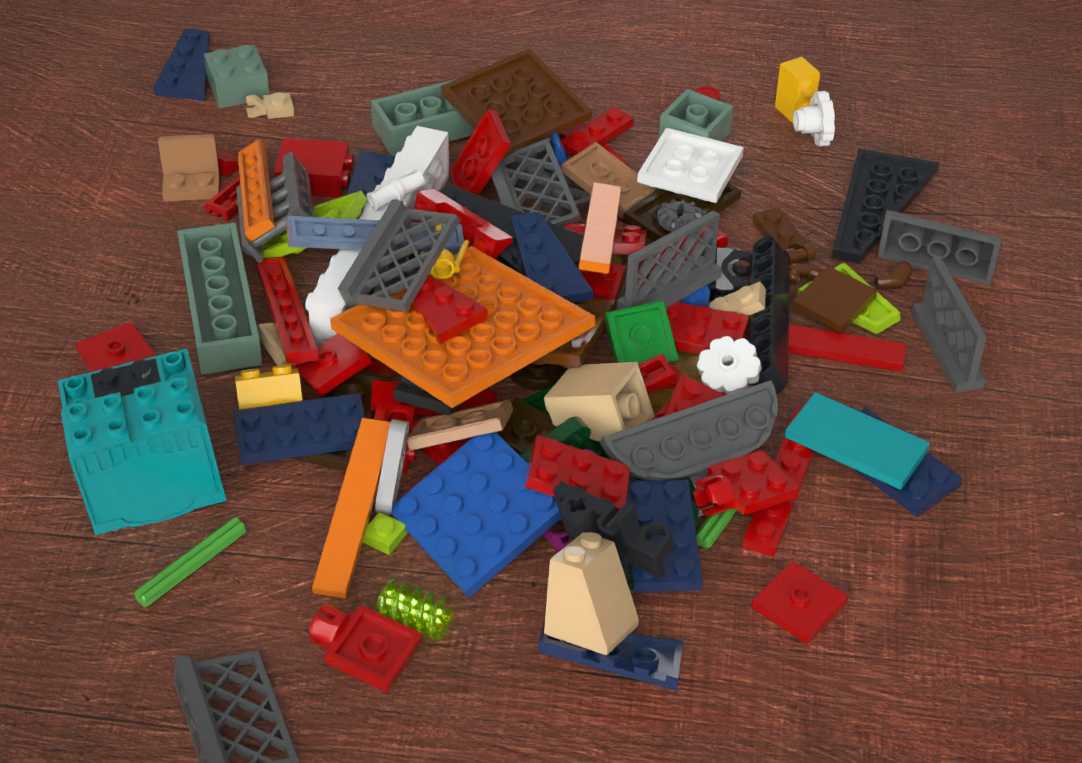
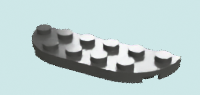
[600,380,778,480]

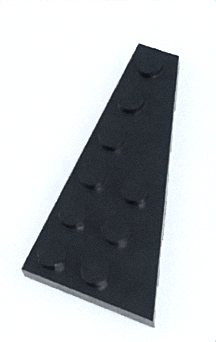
[832,148,940,263]
[439,185,584,276]

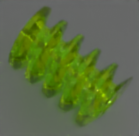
[375,577,454,642]

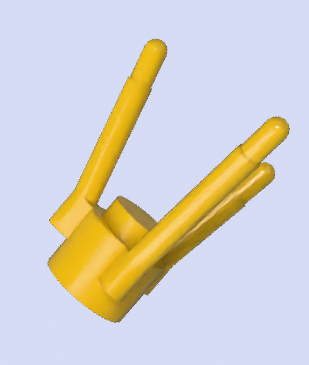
[420,223,469,280]

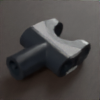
[669,247,752,305]

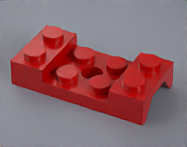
[412,189,513,260]

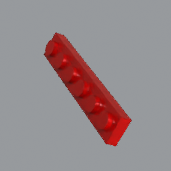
[256,257,318,364]
[742,407,815,557]

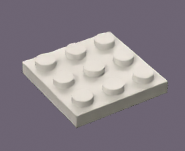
[637,128,744,203]

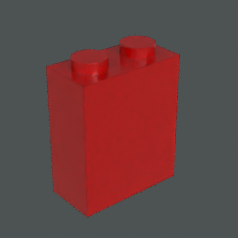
[274,138,354,198]

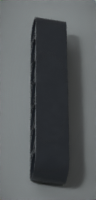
[749,236,789,394]

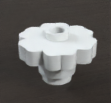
[793,91,835,146]
[697,336,762,395]

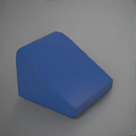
[550,132,569,168]

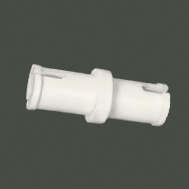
[366,169,425,210]

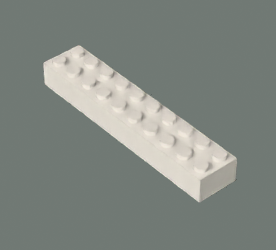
[305,126,449,347]

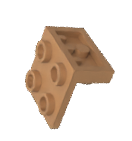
[158,134,220,201]

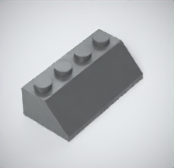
[878,210,1002,285]

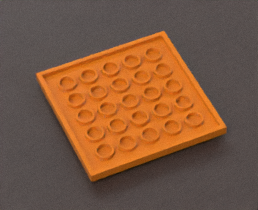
[330,246,595,408]

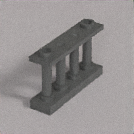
[236,151,315,263]

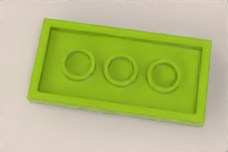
[262,191,368,258]

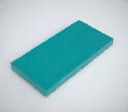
[785,392,930,490]

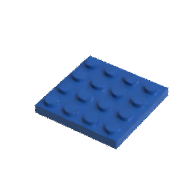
[391,432,561,598]

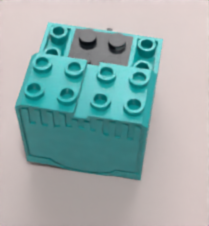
[57,348,226,535]

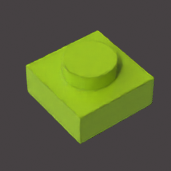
[362,512,408,555]

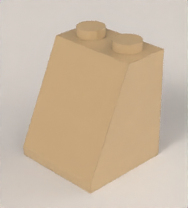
[544,362,655,442]
[544,532,639,655]

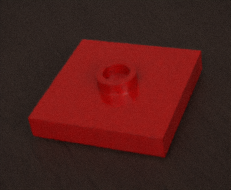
[75,322,156,372]
[291,333,372,396]
[751,561,849,644]

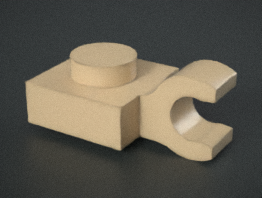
[246,92,294,119]

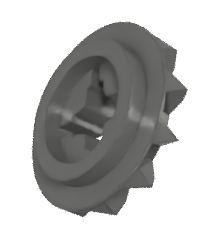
[657,199,702,232]

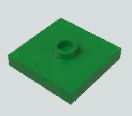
[603,301,679,365]

